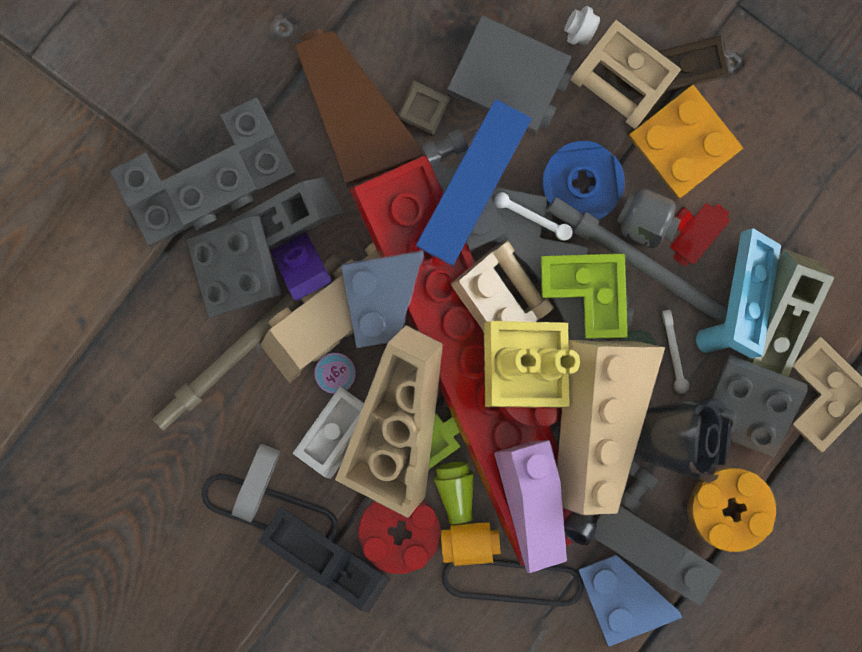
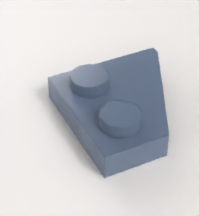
[341,250,424,348]

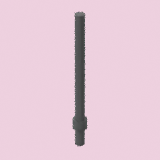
[547,197,728,324]

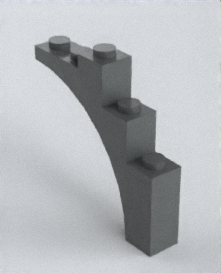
[491,187,634,341]

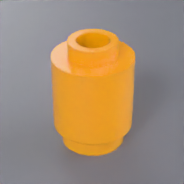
[441,522,501,566]

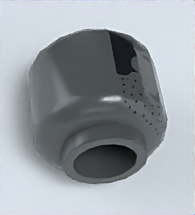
[616,188,681,248]

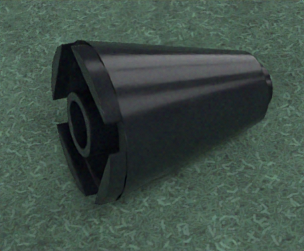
[634,398,731,482]

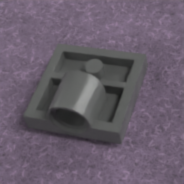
[187,216,281,318]
[709,355,807,458]

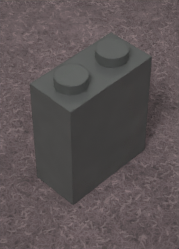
[447,15,574,136]

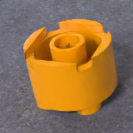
[687,467,776,552]

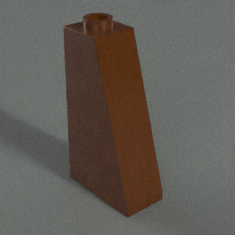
[295,29,423,187]

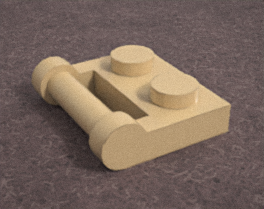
[570,20,681,129]
[451,240,554,331]

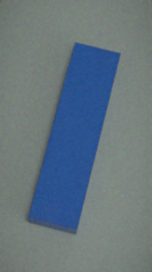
[416,98,532,267]

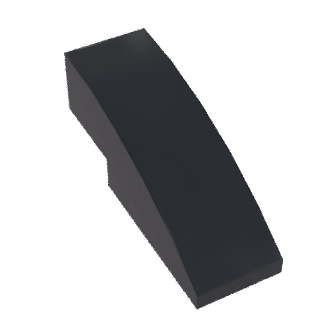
[258,507,391,613]

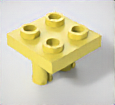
[484,321,580,408]

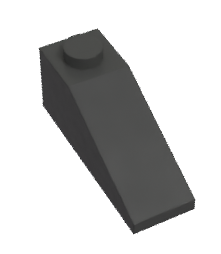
[213,176,343,249]
[593,506,722,606]

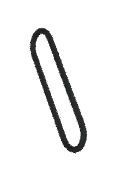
[202,473,338,540]
[442,559,584,607]

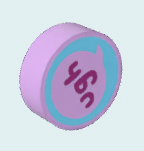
[315,353,356,394]

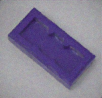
[271,232,332,301]

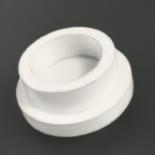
[564,6,600,46]

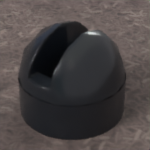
[564,511,597,546]

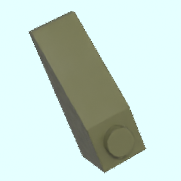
[748,249,835,377]

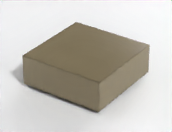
[398,81,451,136]

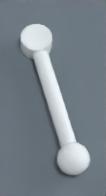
[493,192,572,241]
[662,309,689,394]

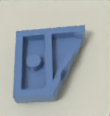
[578,554,682,647]

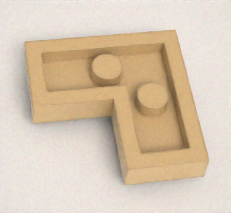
[791,337,862,453]

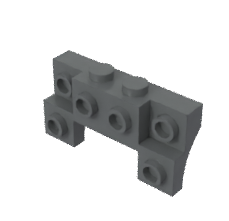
[110,97,296,247]

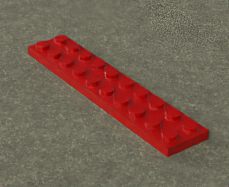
[350,155,573,567]

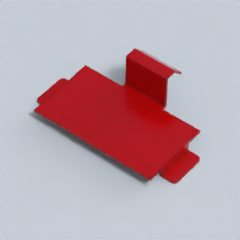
[670,202,731,267]

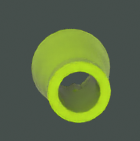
[433,461,474,524]

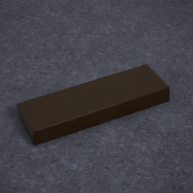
[603,35,732,101]

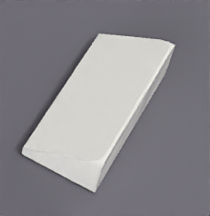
[293,387,365,478]

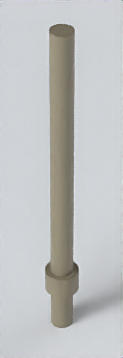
[153,253,343,431]

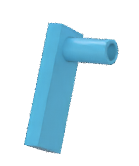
[696,228,781,359]

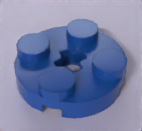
[542,141,625,220]

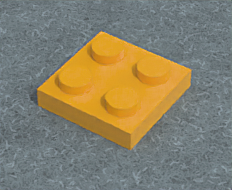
[628,85,744,200]

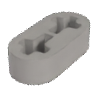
[232,444,281,522]

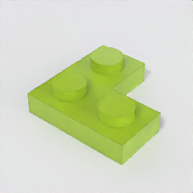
[541,254,628,339]

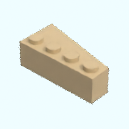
[260,242,380,383]
[335,326,443,518]
[557,340,665,515]

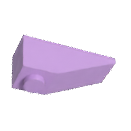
[494,441,567,573]

